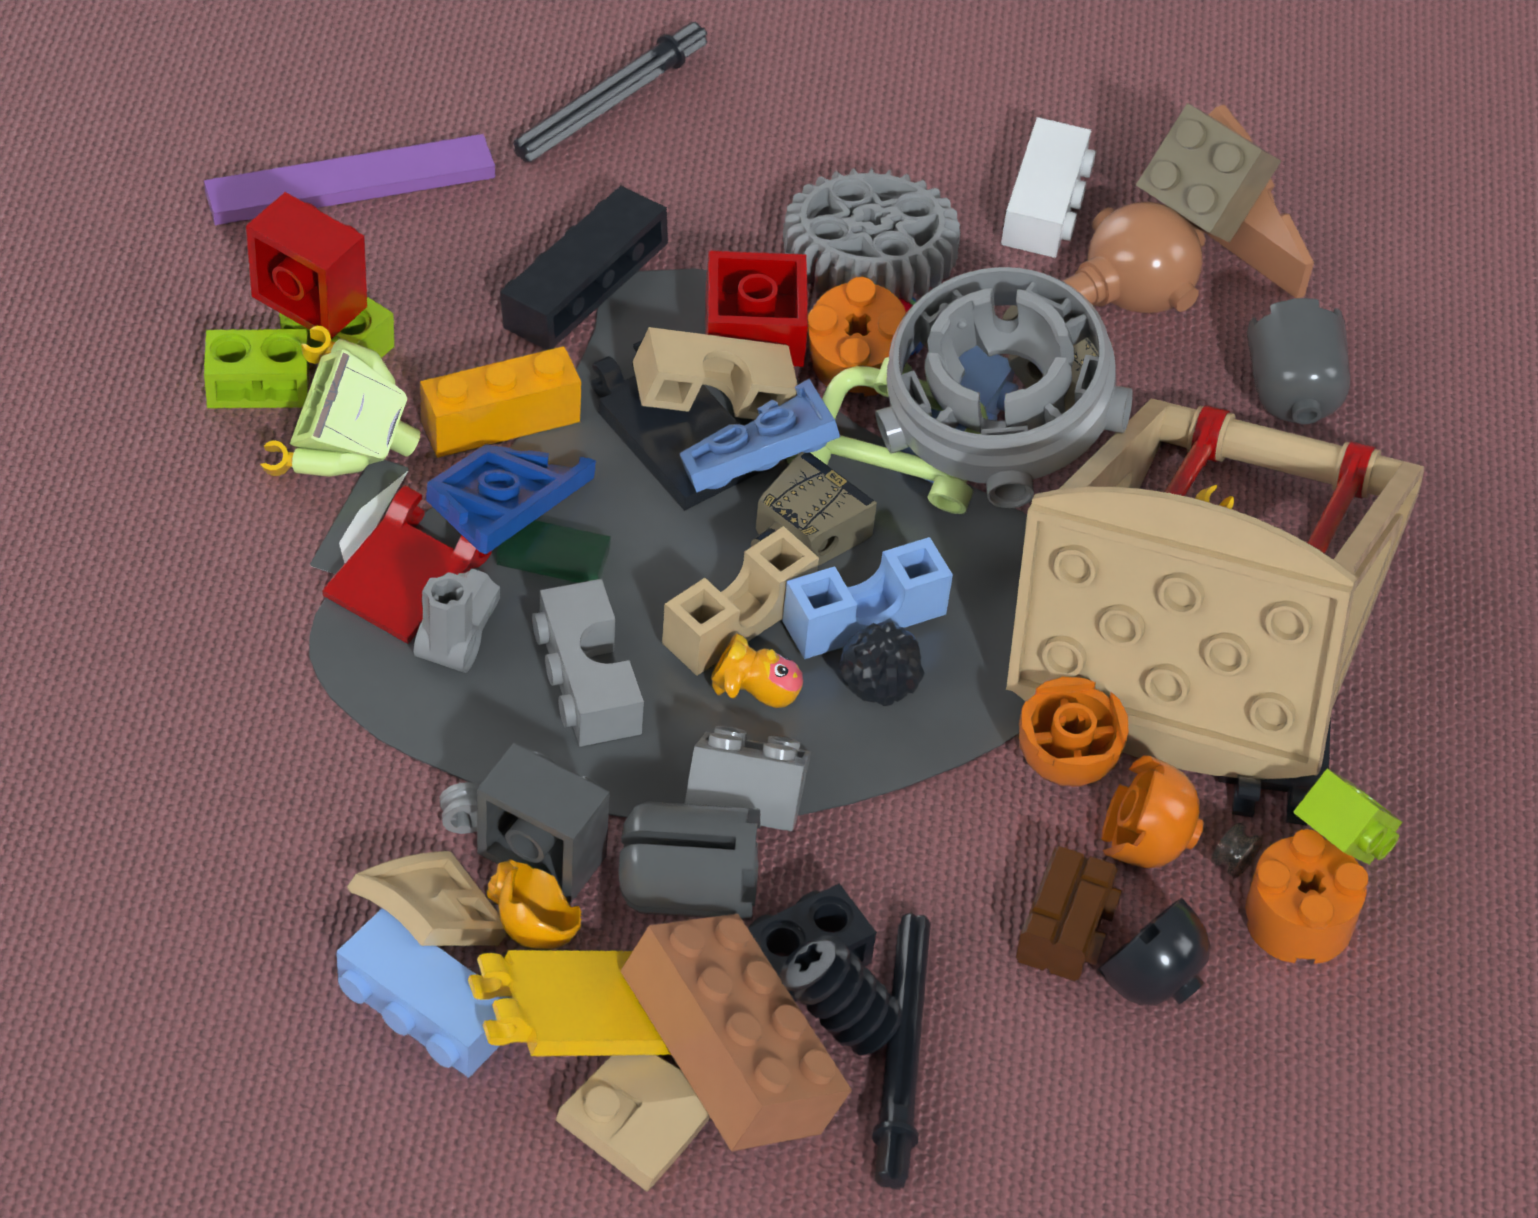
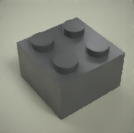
[477,743,610,903]

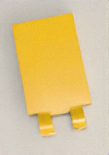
[468,950,672,1056]

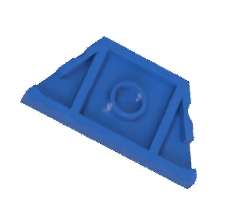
[426,444,596,554]

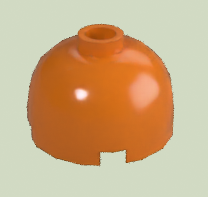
[1019,677,1129,787]
[1102,755,1203,868]

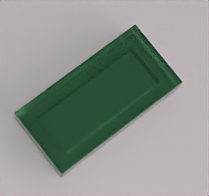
[497,520,611,583]

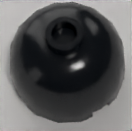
[1098,897,1210,1006]

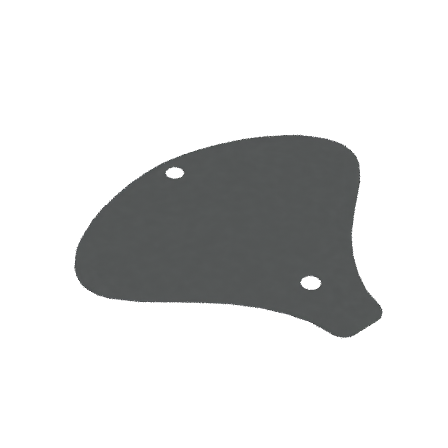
[309,269,1027,818]

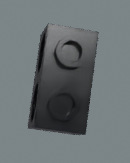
[748,883,877,1002]

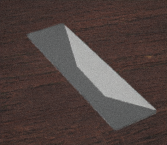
[310,460,409,574]

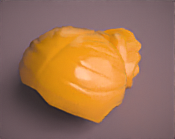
[487,859,581,949]

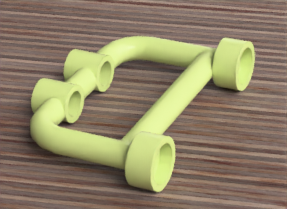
[786,357,988,514]

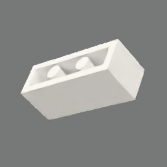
[1001,117,1096,258]

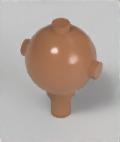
[1063,202,1205,313]

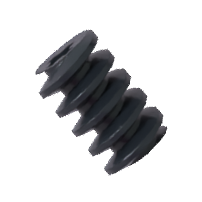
[780,935,902,1056]

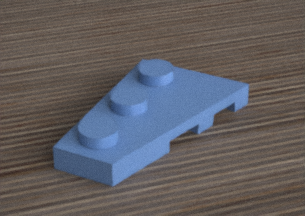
[679,379,840,492]

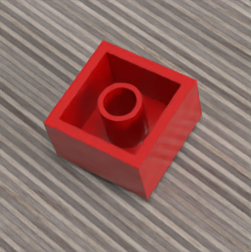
[246,192,367,339]
[705,250,808,367]

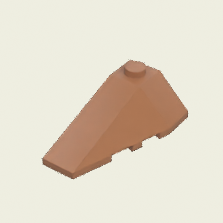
[1185,105,1314,298]

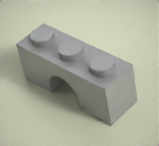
[532,579,644,747]

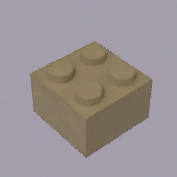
[1136,103,1281,243]

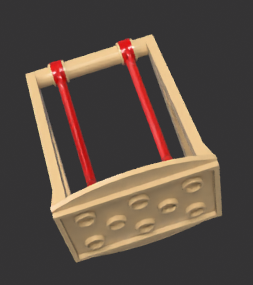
[1006,398,1424,779]

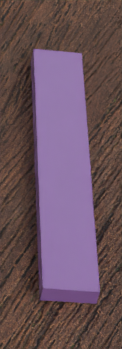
[204,134,495,225]

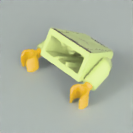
[260,325,420,477]

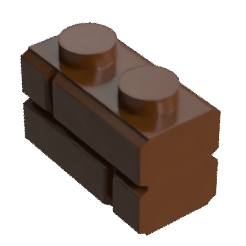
[1016,846,1123,982]

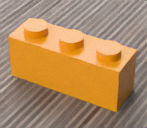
[420,346,581,458]

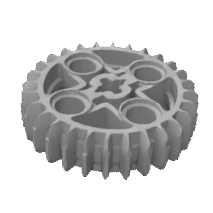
[783,167,960,302]

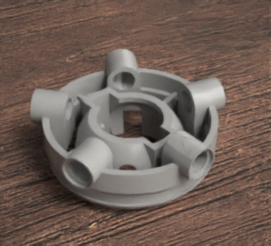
[875,267,1133,508]

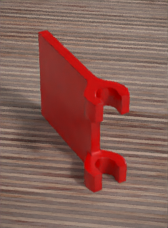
[322,485,492,644]

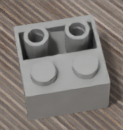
[684,726,811,831]

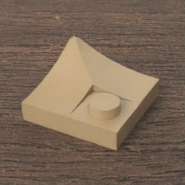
[347,851,507,946]
[556,1055,710,1192]

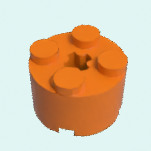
[808,277,907,396]
[1245,829,1369,964]

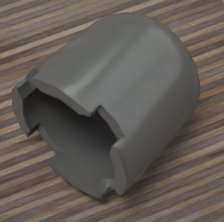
[1247,298,1351,424]

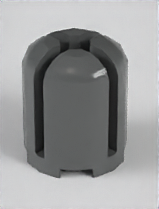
[619,801,761,921]

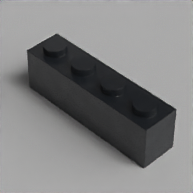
[500,185,668,350]

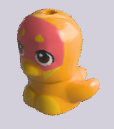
[711,633,803,708]

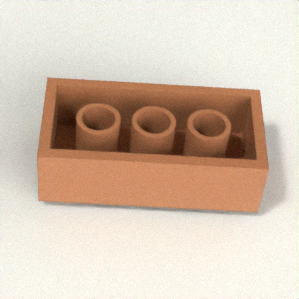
[621,914,852,1152]

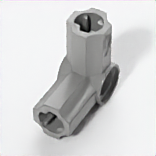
[414,569,500,673]

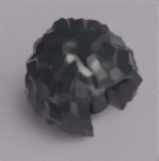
[838,623,925,706]

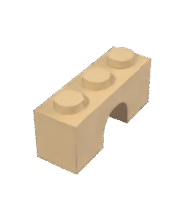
[633,327,798,420]
[662,526,819,676]

